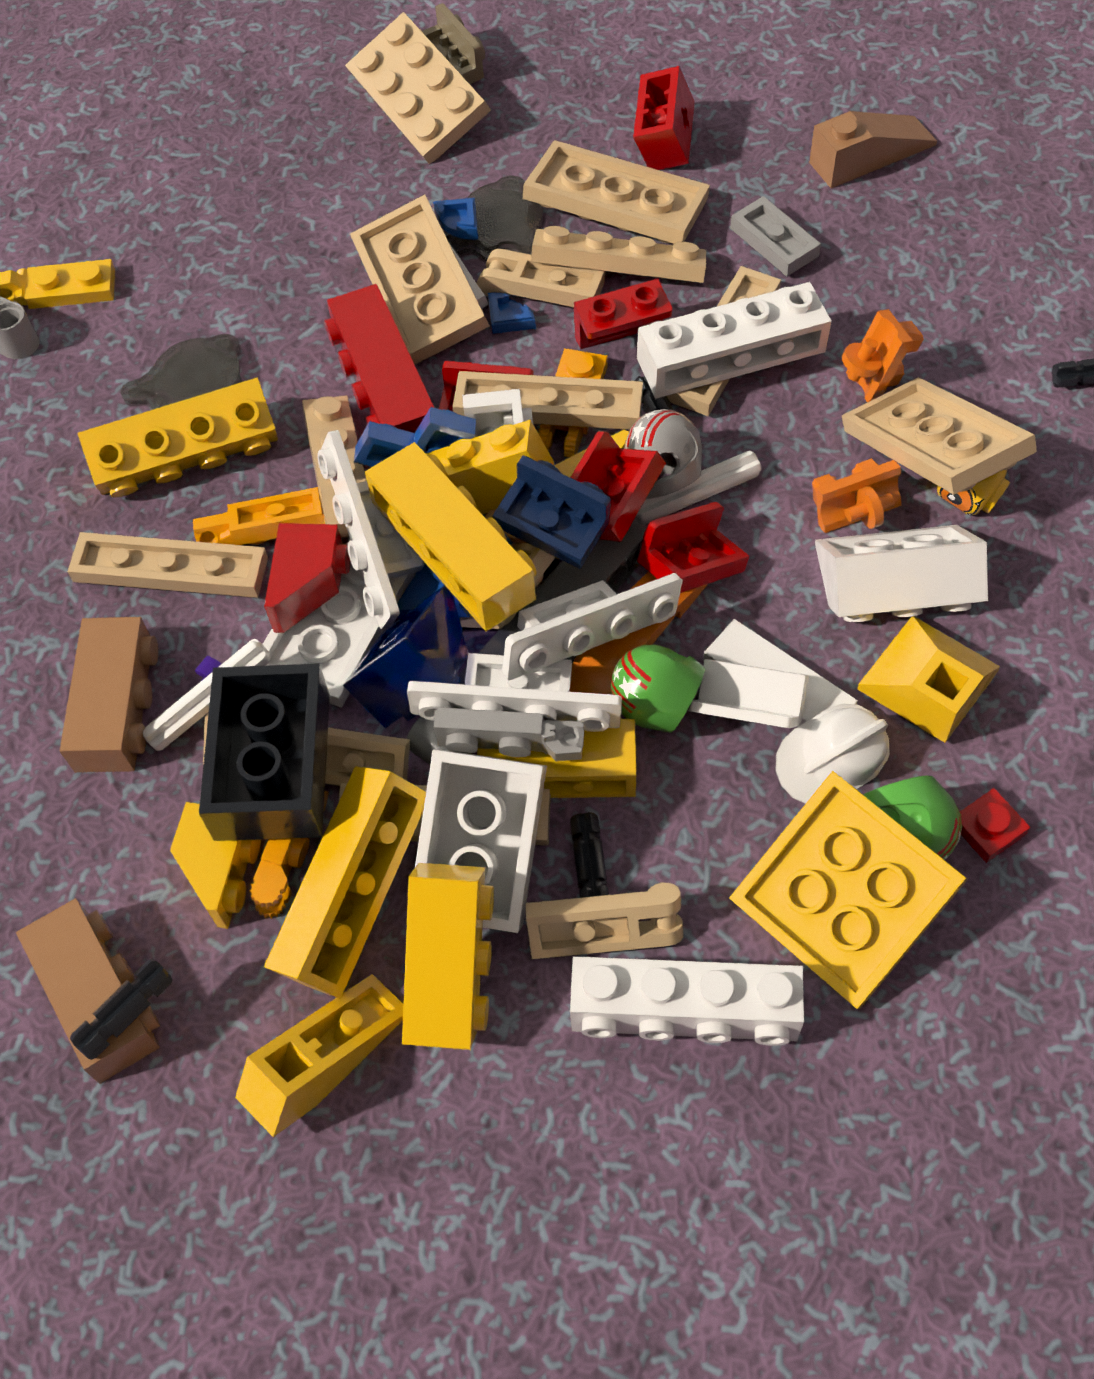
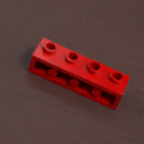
[324,284,434,433]

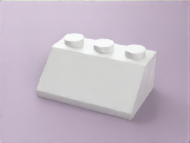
[815,525,988,622]

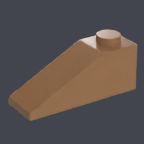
[809,111,937,188]

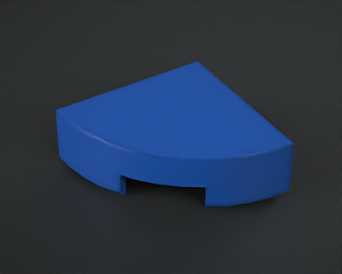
[433,198,478,240]
[488,292,536,334]

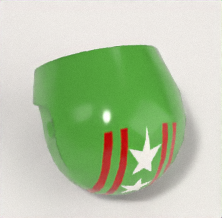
[610,645,705,733]
[863,775,962,860]

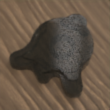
[446,175,544,263]
[120,334,242,410]

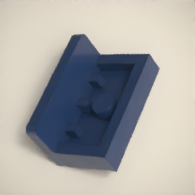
[492,455,611,569]

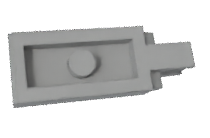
[433,707,584,761]

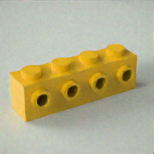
[77,377,278,498]
[365,442,537,632]
[264,766,426,999]

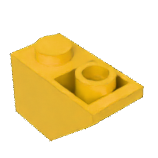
[170,802,261,929]

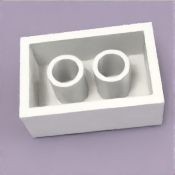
[415,749,547,933]

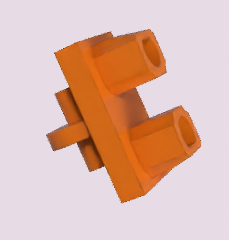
[842,309,924,402]
[812,458,902,533]

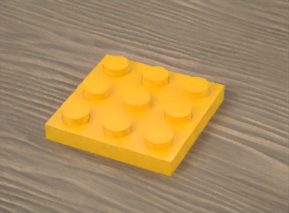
[729,771,968,1009]

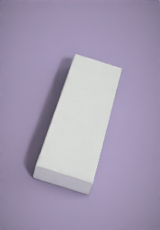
[703,619,858,725]

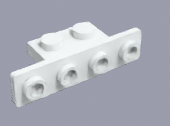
[318,430,424,629]
[502,573,683,680]
[407,653,622,732]

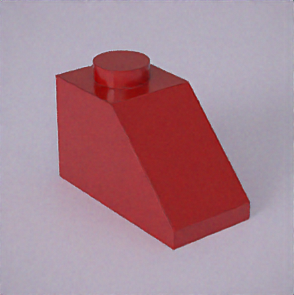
[264,523,351,633]

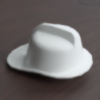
[776,703,890,804]

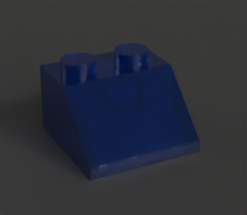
[343,585,468,728]

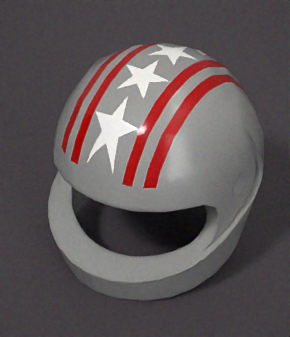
[624,409,702,499]

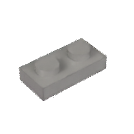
[730,196,821,277]

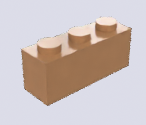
[60,617,158,773]
[16,898,160,1084]

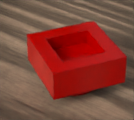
[960,788,1031,863]

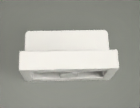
[688,659,809,728]

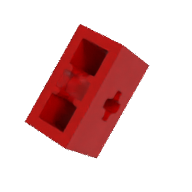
[633,66,695,170]

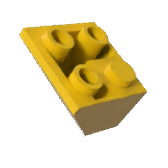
[857,616,1000,743]

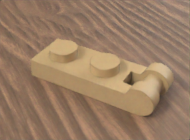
[477,249,605,308]
[526,883,684,959]

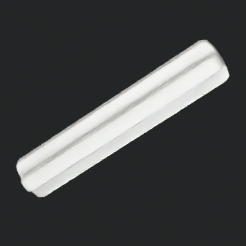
[635,451,762,525]
[143,639,271,751]

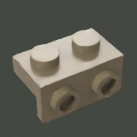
[422,3,485,84]

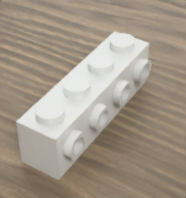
[637,282,831,399]
[570,956,804,1046]

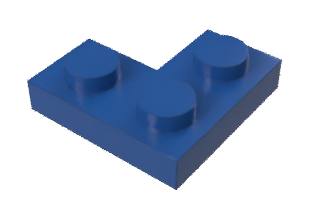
[354,407,476,467]

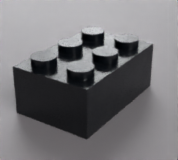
[199,663,330,841]

